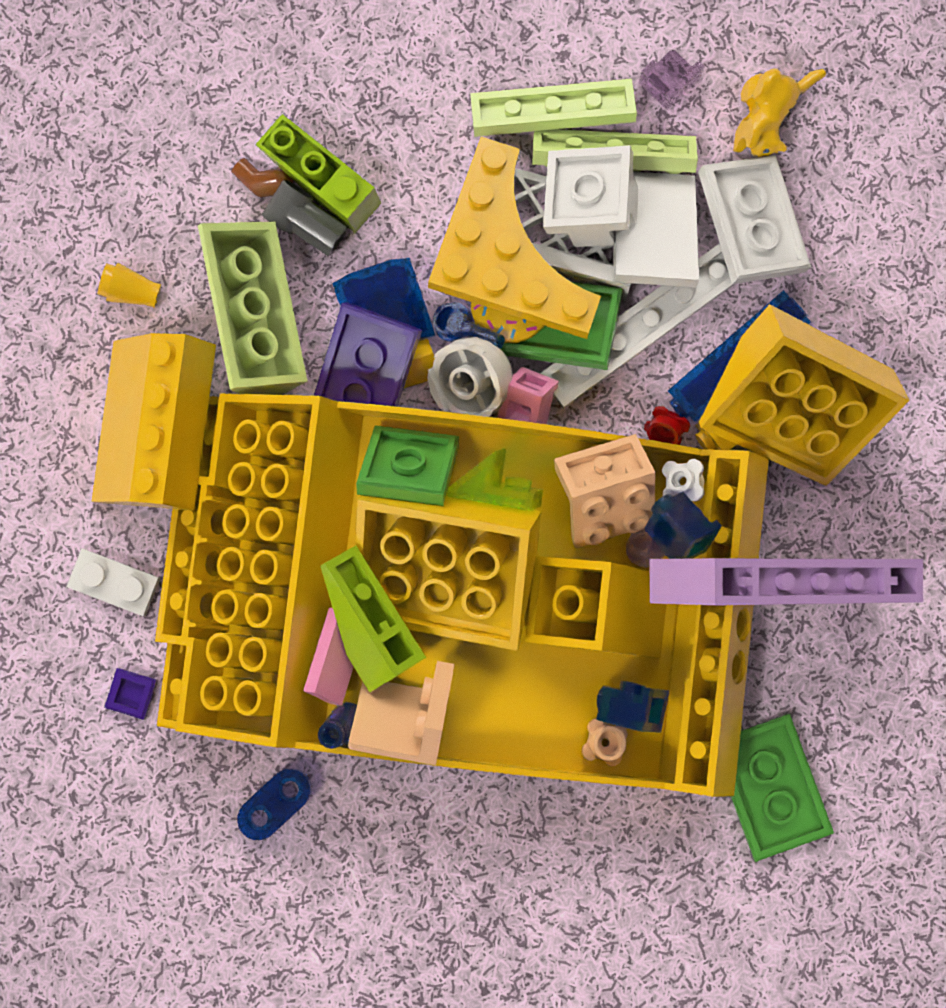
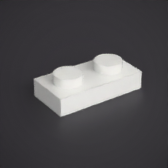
[66,549,160,616]

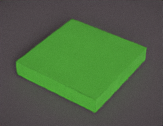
[356,425,459,506]

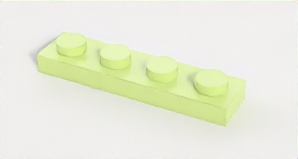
[470,79,637,137]
[532,129,698,174]

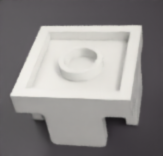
[543,146,638,247]

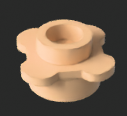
[582,718,628,766]

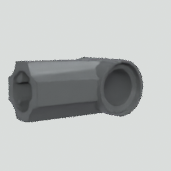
[262,179,349,256]

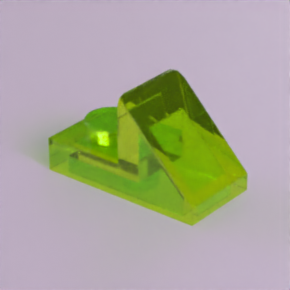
[447,448,543,511]

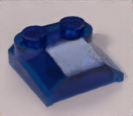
[332,258,436,340]

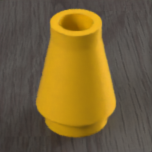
[97,263,162,308]

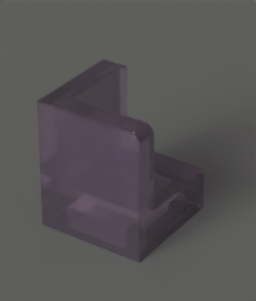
[639,50,705,110]

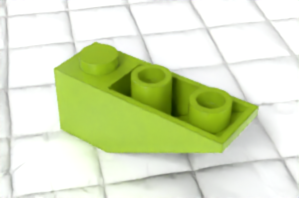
[255,114,381,234]

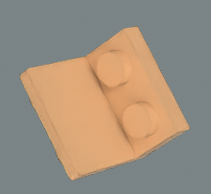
[554,434,655,548]
[348,661,454,765]

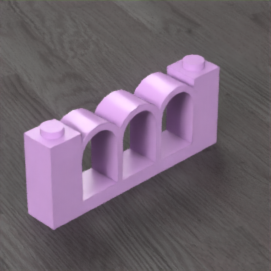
[649,558,923,605]

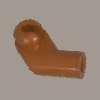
[231,158,294,198]

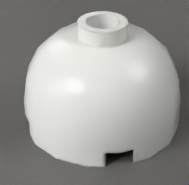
[427,337,513,417]

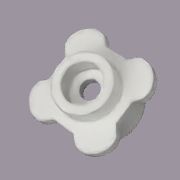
[662,459,704,503]

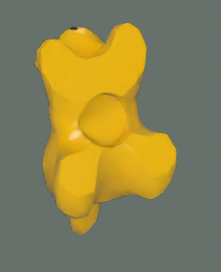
[733,68,826,157]

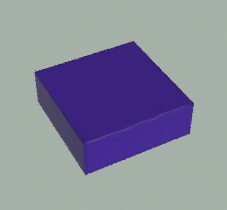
[104,668,158,720]

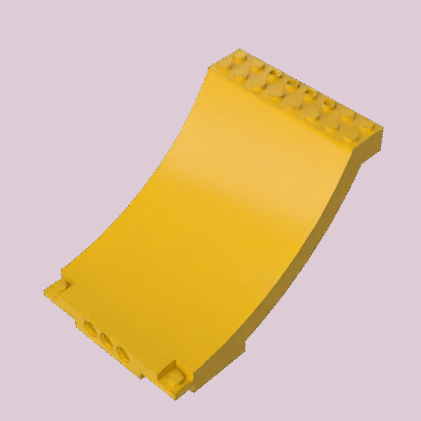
[155,393,769,797]

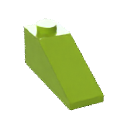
[320,546,426,692]

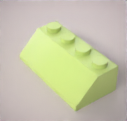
[198,222,308,395]

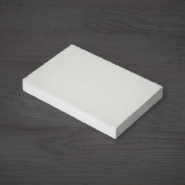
[698,155,811,284]
[613,171,699,287]

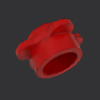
[644,406,691,445]

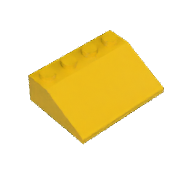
[699,304,910,486]
[91,333,216,511]
[355,494,541,651]

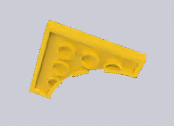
[428,137,601,339]

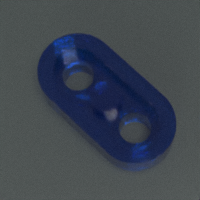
[237,768,312,840]

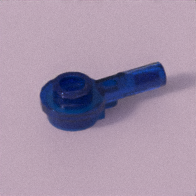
[432,302,505,349]

